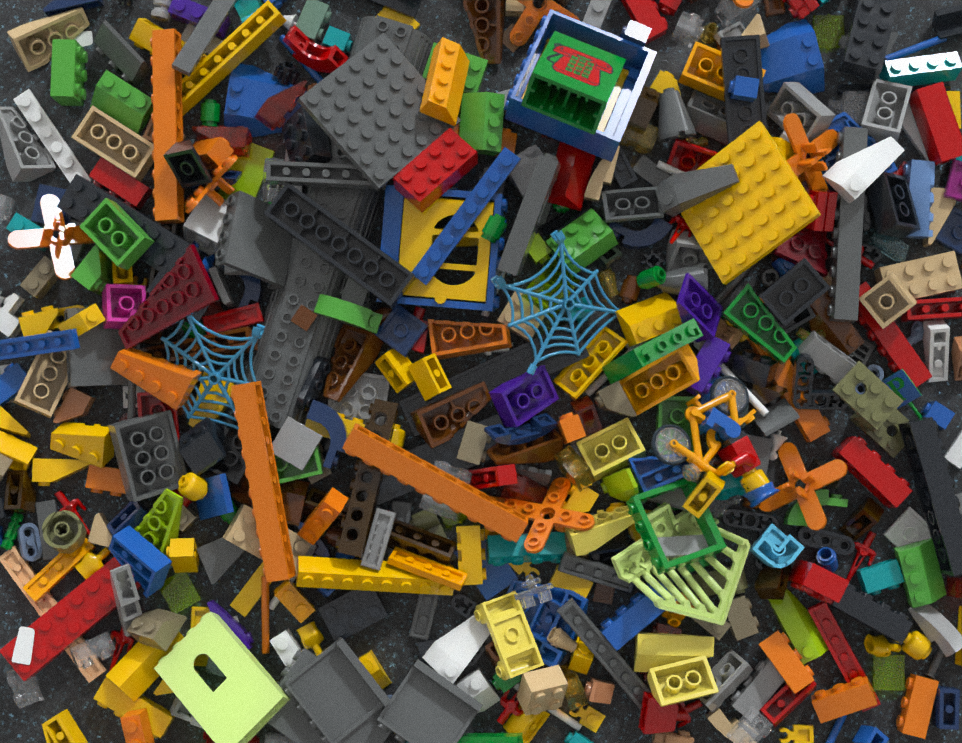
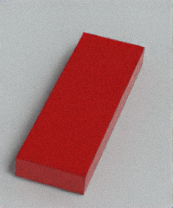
[202,303,264,335]

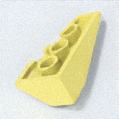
[565,505,646,556]
[634,632,714,672]

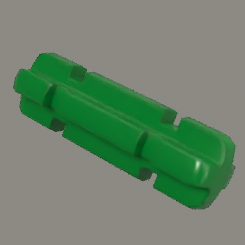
[1,512,24,550]

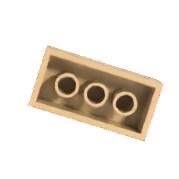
[72,105,154,182]
[874,251,962,300]
[14,330,68,418]
[222,504,312,570]

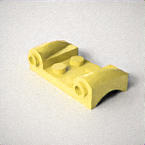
[474,591,544,680]

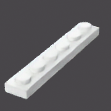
[13,89,92,183]

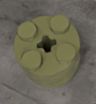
[42,510,87,554]

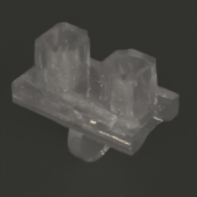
[514,574,554,609]

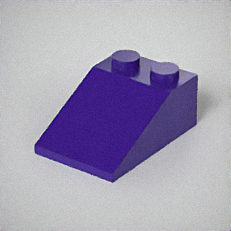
[676,273,723,343]
[489,365,559,427]

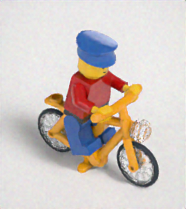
[651,376,780,508]

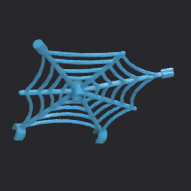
[491,230,620,376]
[161,315,265,430]

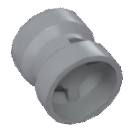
[150,0,172,22]

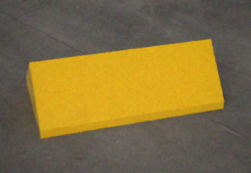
[553,326,628,401]
[106,632,184,702]

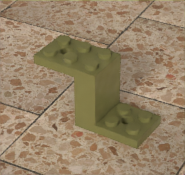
[832,361,909,458]

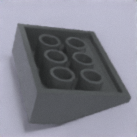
[108,410,187,502]

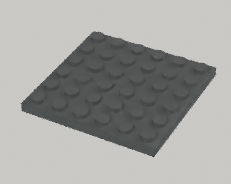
[298,33,461,190]

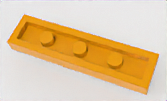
[22,538,96,603]
[387,547,468,591]

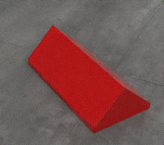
[908,82,962,167]
[666,139,718,173]
[548,141,595,211]

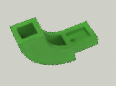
[314,294,383,334]
[783,490,848,527]

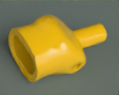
[75,547,111,579]
[296,621,324,656]
[864,634,902,657]

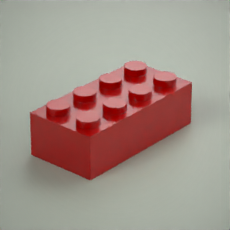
[393,128,478,213]
[830,436,912,508]
[788,559,850,604]

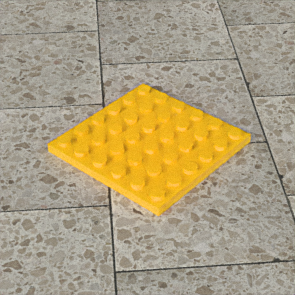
[681,121,821,285]

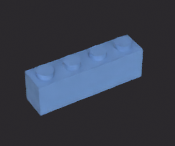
[903,159,935,239]

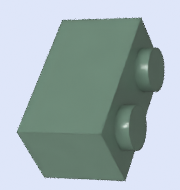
[296,0,332,44]

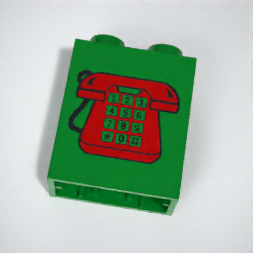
[521,31,626,135]

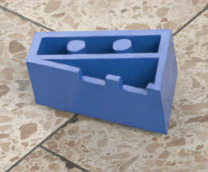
[628,454,693,493]
[109,525,172,598]

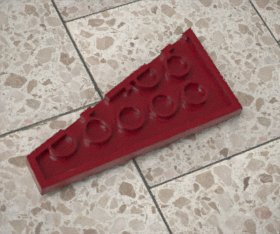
[773,154,828,277]
[118,244,219,350]

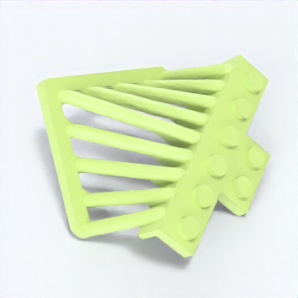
[611,502,750,625]

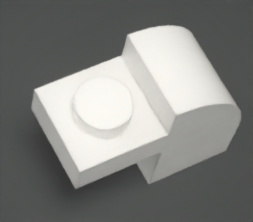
[0,293,25,338]

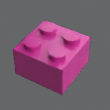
[102,284,146,329]

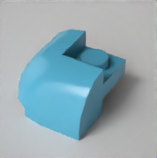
[749,523,805,568]

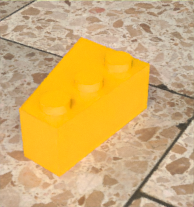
[189,365,235,427]
[50,422,114,468]
[456,525,487,585]
[42,709,88,743]

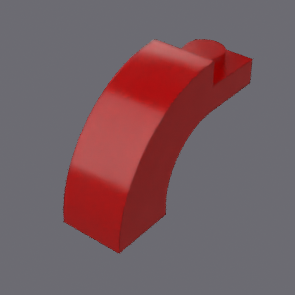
[283,25,349,73]

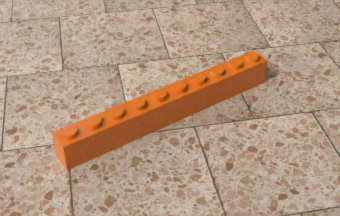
[150,28,185,224]
[231,381,296,582]
[342,423,528,543]

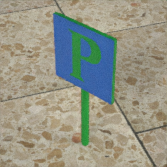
[882,368,923,418]

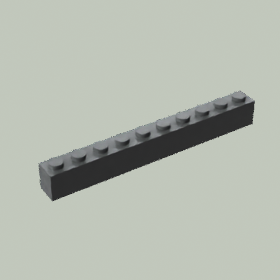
[827,127,868,323]

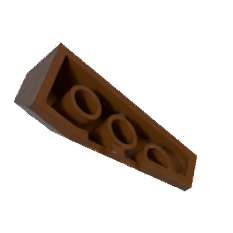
[463,0,506,64]
[809,292,865,355]
[323,324,384,402]
[410,381,491,448]
[486,422,563,465]
[230,479,310,526]

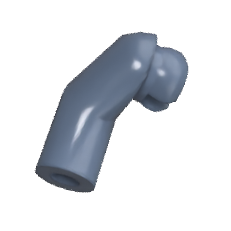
[906,321,924,346]

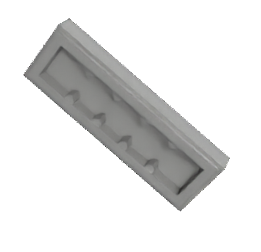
[361,508,397,571]

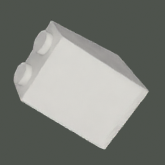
[183,194,227,256]

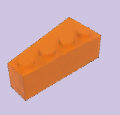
[428,319,512,360]
[110,348,202,410]

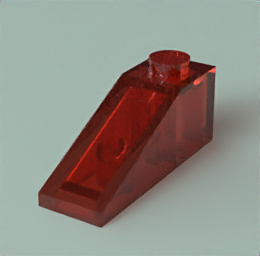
[570,395,603,438]
[501,474,548,504]

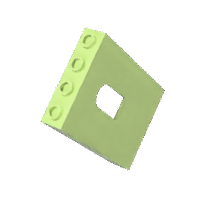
[154,612,290,743]

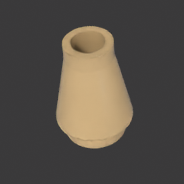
[547,627,577,653]

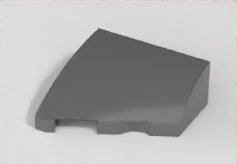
[515,464,552,488]

